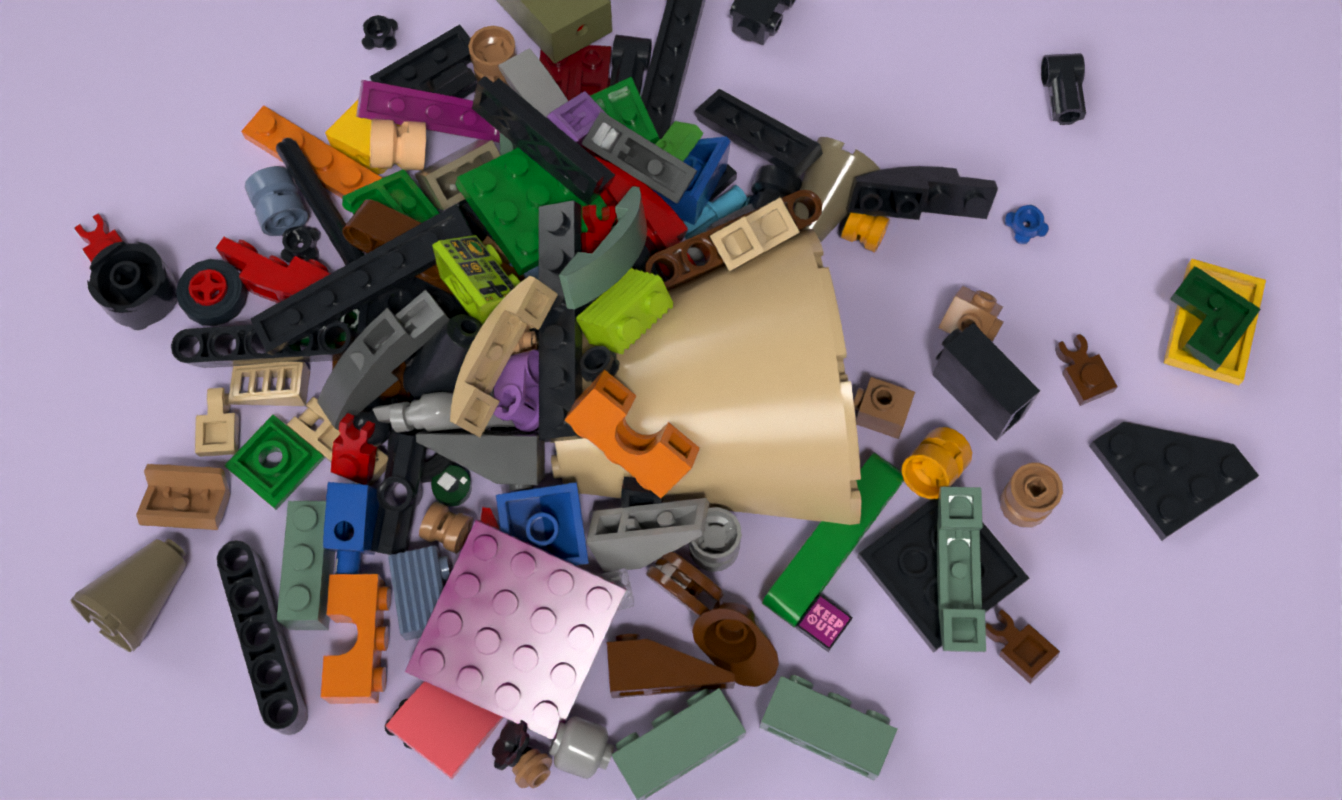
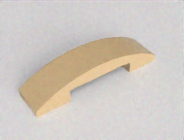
[450,276,558,437]

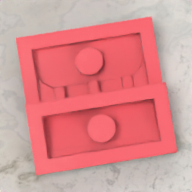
[385,681,504,779]

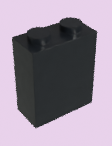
[932,323,1040,441]

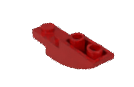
[593,156,697,279]
[216,236,331,303]

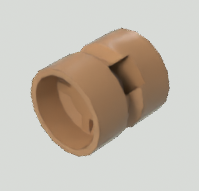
[468,25,517,86]
[1000,463,1063,528]

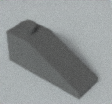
[582,111,698,204]
[416,429,545,491]

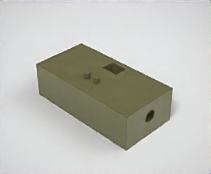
[496,0,613,64]

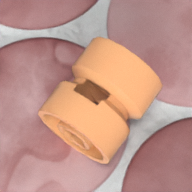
[370,119,426,171]

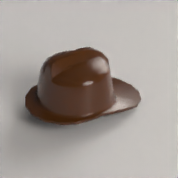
[692,600,779,687]

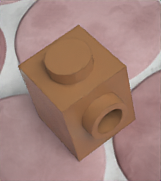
[854,377,915,439]

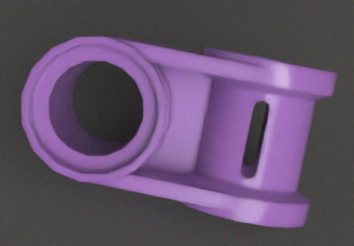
[493,349,539,432]

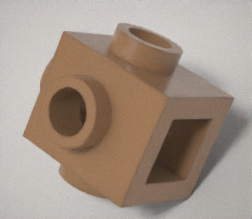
[938,286,1004,342]

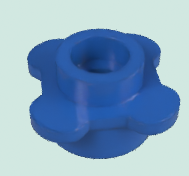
[1005,205,1049,245]

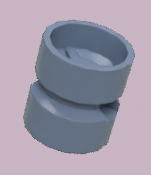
[245,166,308,236]

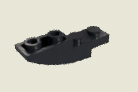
[846,166,998,220]

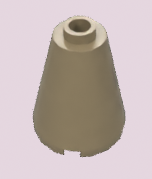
[794,137,880,242]
[70,539,186,652]

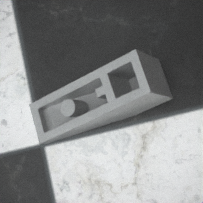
[586,498,709,572]

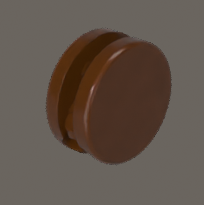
[646,551,724,617]

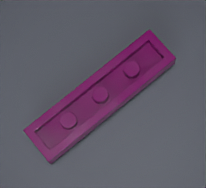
[356,80,500,143]

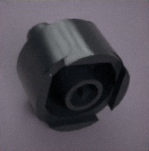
[87,241,178,331]

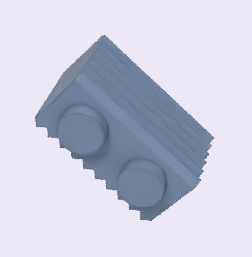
[388,546,451,641]

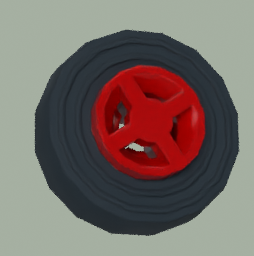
[176,259,247,326]

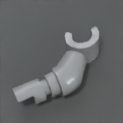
[373,390,515,432]

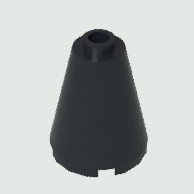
[403,315,483,400]

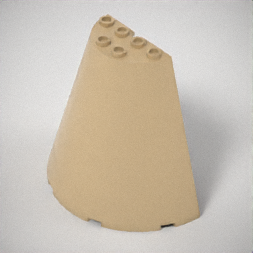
[550,229,861,525]

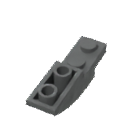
[317,290,450,430]

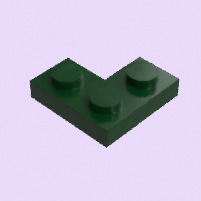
[1170,266,1261,371]

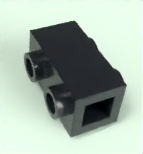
[730,0,796,45]

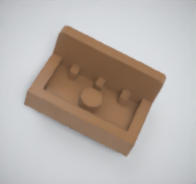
[136,464,231,530]

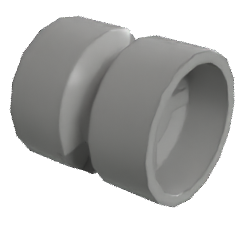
[689,507,742,572]

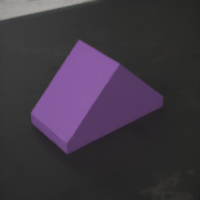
[547,91,607,146]

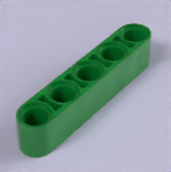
[761,452,904,628]

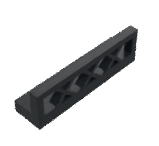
[472,76,615,205]

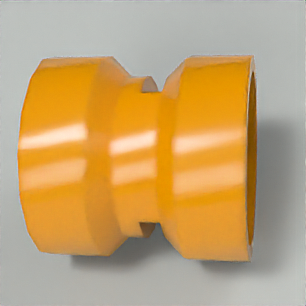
[841,213,890,253]

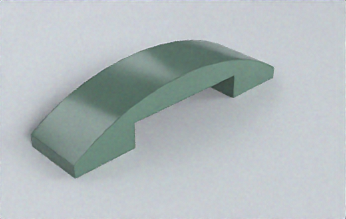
[559,186,647,310]
[937,487,986,652]

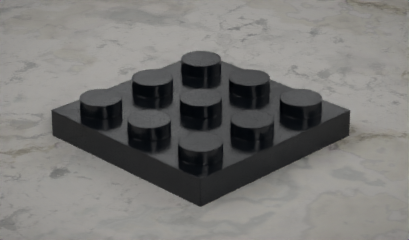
[857,486,1030,653]

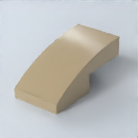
[710,198,800,271]

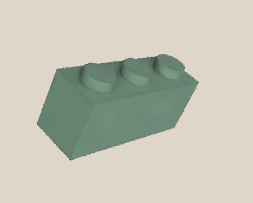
[277,501,335,630]
[759,675,898,781]
[611,688,746,800]

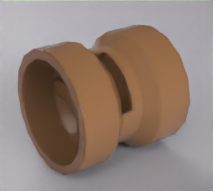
[419,502,473,554]

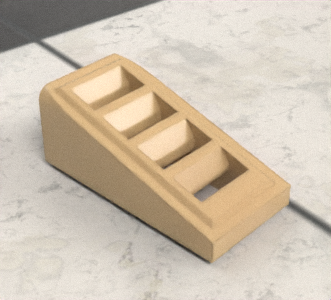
[228,361,310,406]

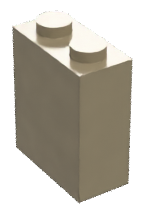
[414,140,501,210]

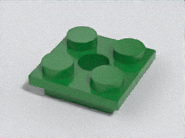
[224,415,325,510]

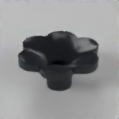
[492,720,533,771]

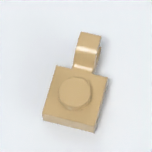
[195,388,239,457]

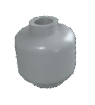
[549,716,614,779]

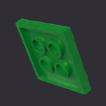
[455,148,617,276]

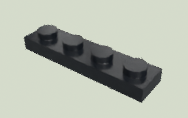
[695,89,823,178]

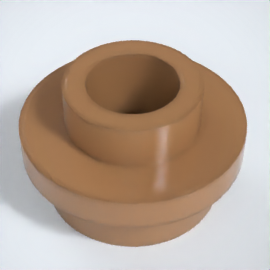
[512,749,552,788]

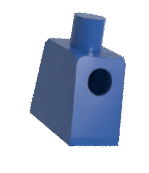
[323,482,379,574]

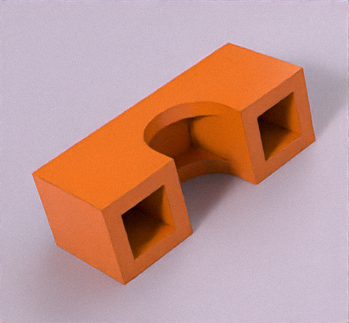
[565,369,700,498]
[320,574,391,704]

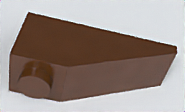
[607,634,735,698]

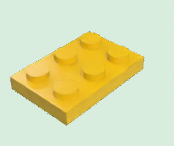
[1163,259,1266,386]

